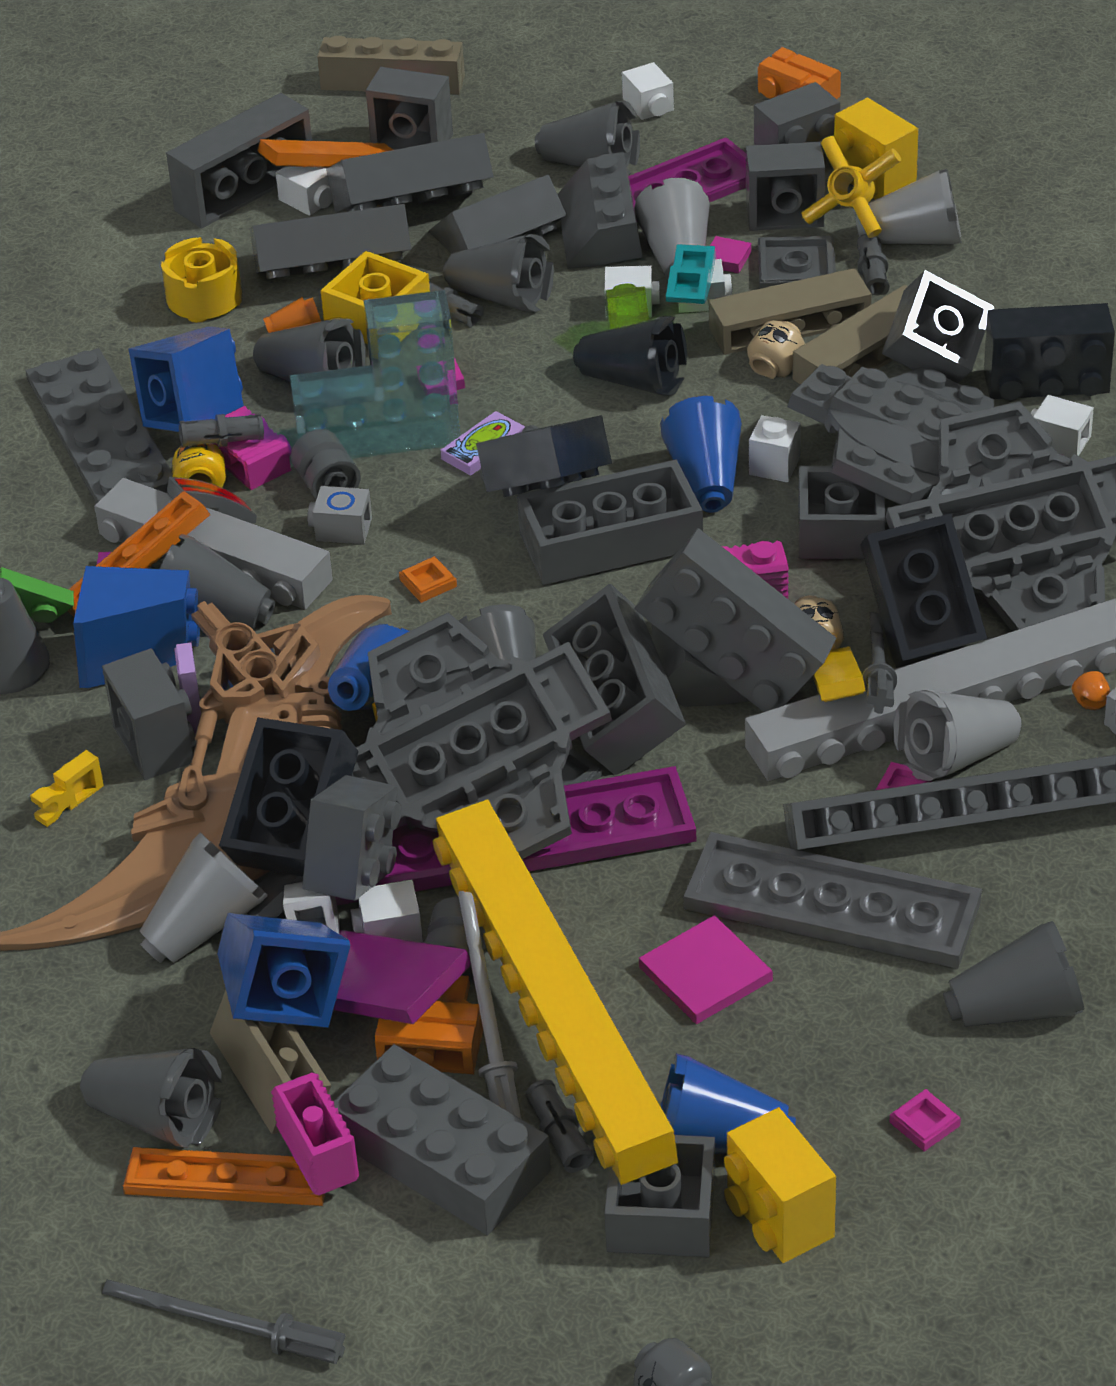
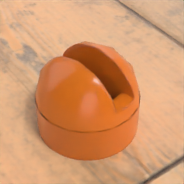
[1071,671,1111,710]

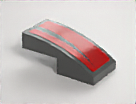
[167,477,257,523]

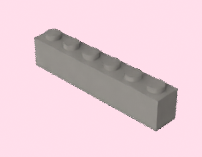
[94,478,333,610]

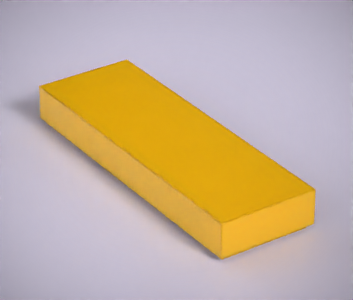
[813,646,866,702]

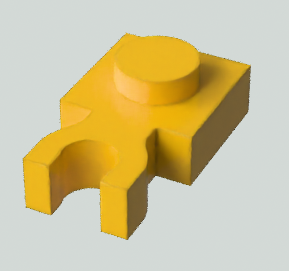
[30,750,104,827]

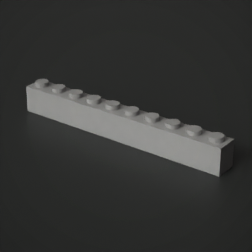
[745,598,1116,781]

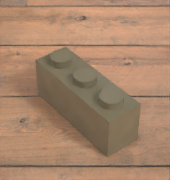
[210,990,332,1134]

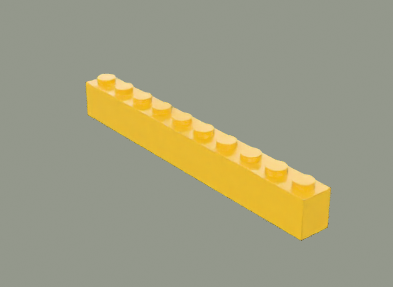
[433,799,678,1185]

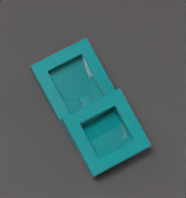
[666,244,716,304]

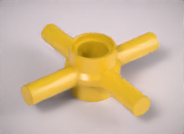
[801,136,901,238]

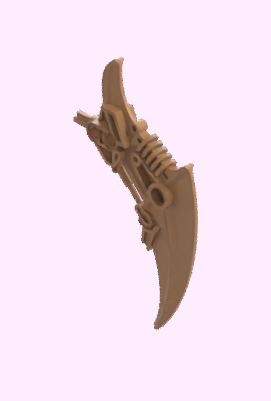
[0,595,392,951]

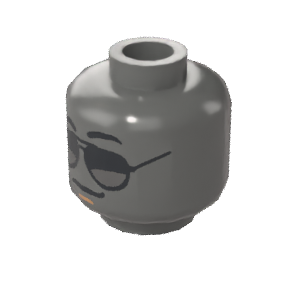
[633,1338,713,1386]

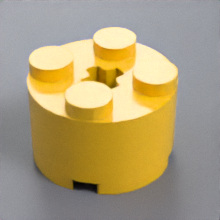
[161,237,242,323]

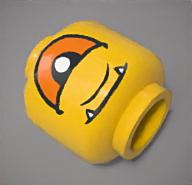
[172,444,226,488]

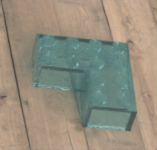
[290,290,460,459]

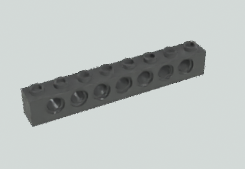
[783,755,1116,850]

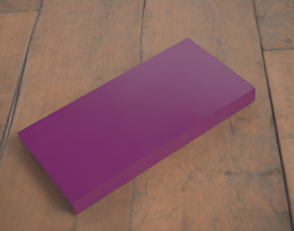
[629,137,746,221]
[333,930,471,1024]

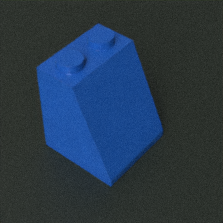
[128,326,244,432]
[73,566,200,688]
[217,913,351,1027]

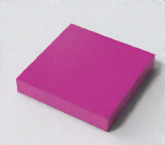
[639,915,773,1024]

